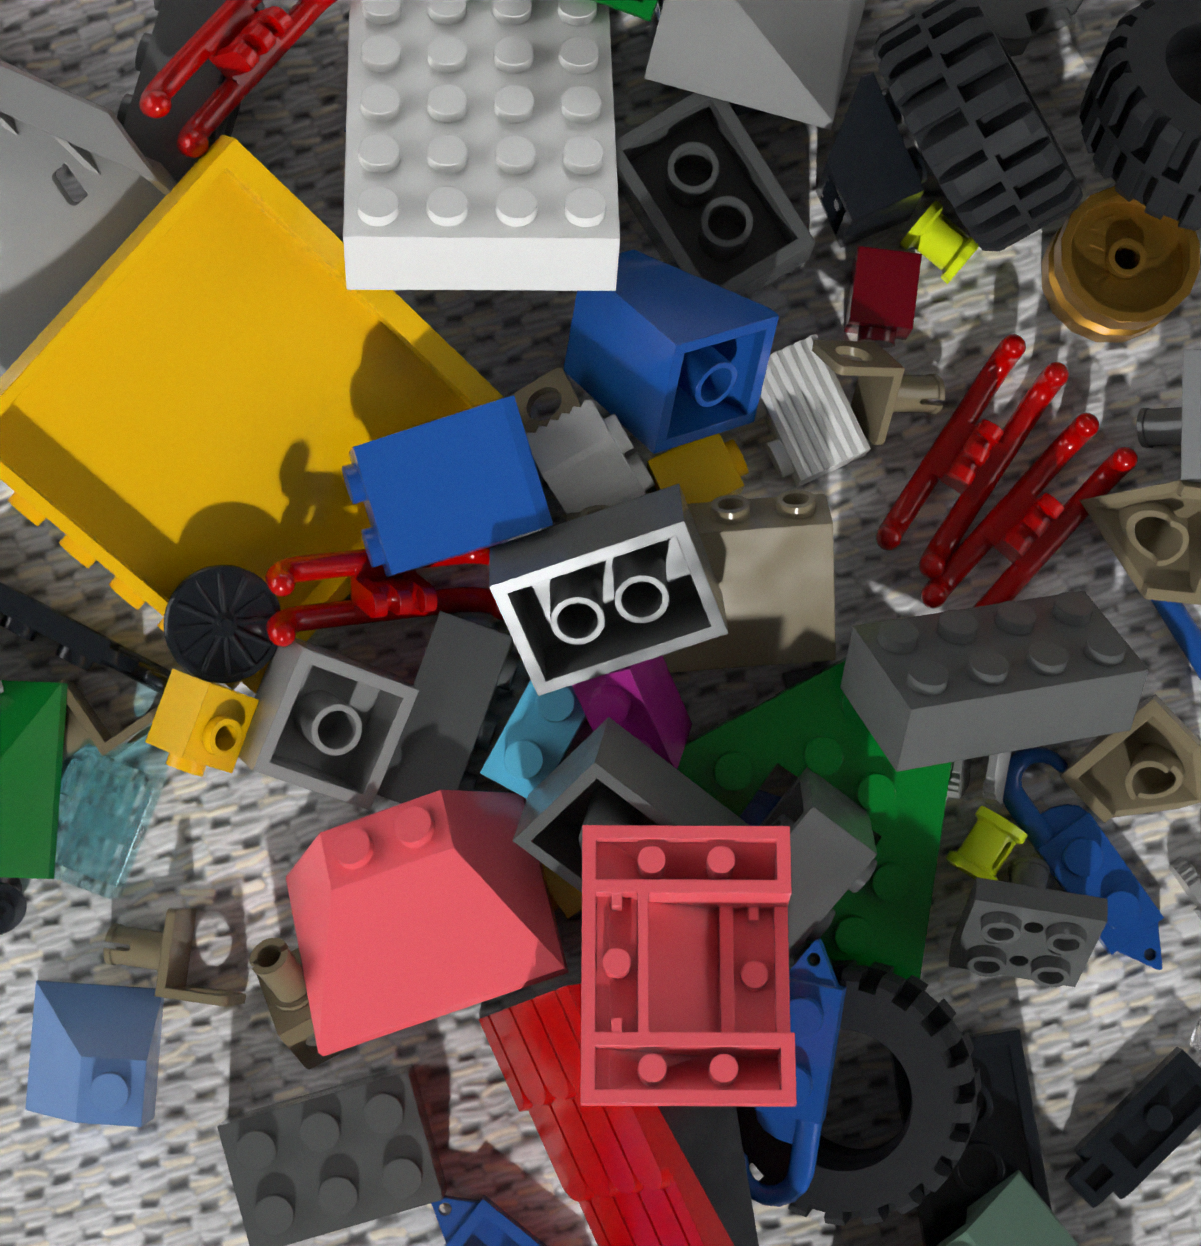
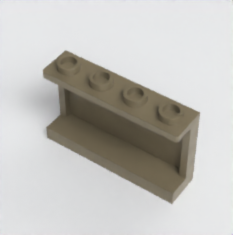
[566,490,836,673]

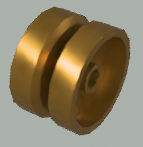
[1041,186,1200,343]

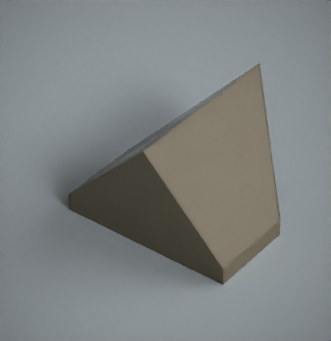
[1079,480,1201,605]
[1060,694,1201,823]

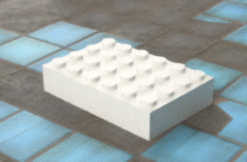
[343,0,620,291]

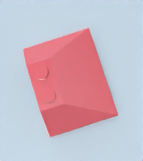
[286,790,569,1057]
[581,825,797,1107]

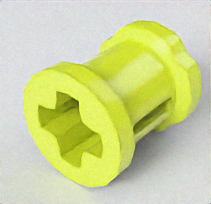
[900,200,979,284]
[945,805,1028,881]

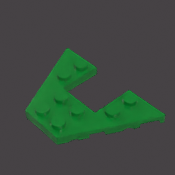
[677,657,952,979]

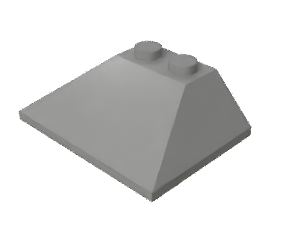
[644,0,866,130]

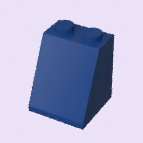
[563,249,779,454]
[342,395,553,578]

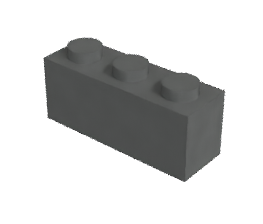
[377,611,521,804]

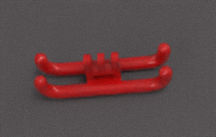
[139,0,337,158]
[876,334,1069,579]
[921,413,1138,609]
[265,543,504,647]

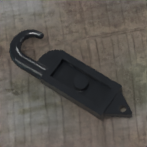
[0,582,171,694]

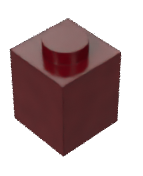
[844,246,922,348]

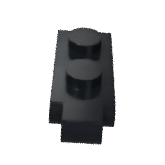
[1064,1047,1201,1208]

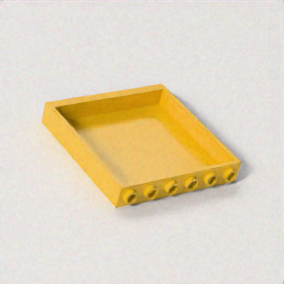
[0,135,504,694]

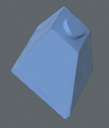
[25,980,164,1127]

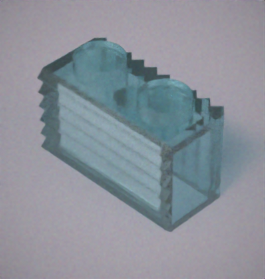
[54,750,167,899]

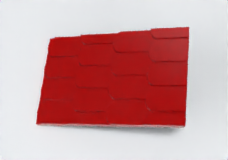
[478,984,759,1246]

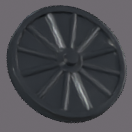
[164,565,281,683]

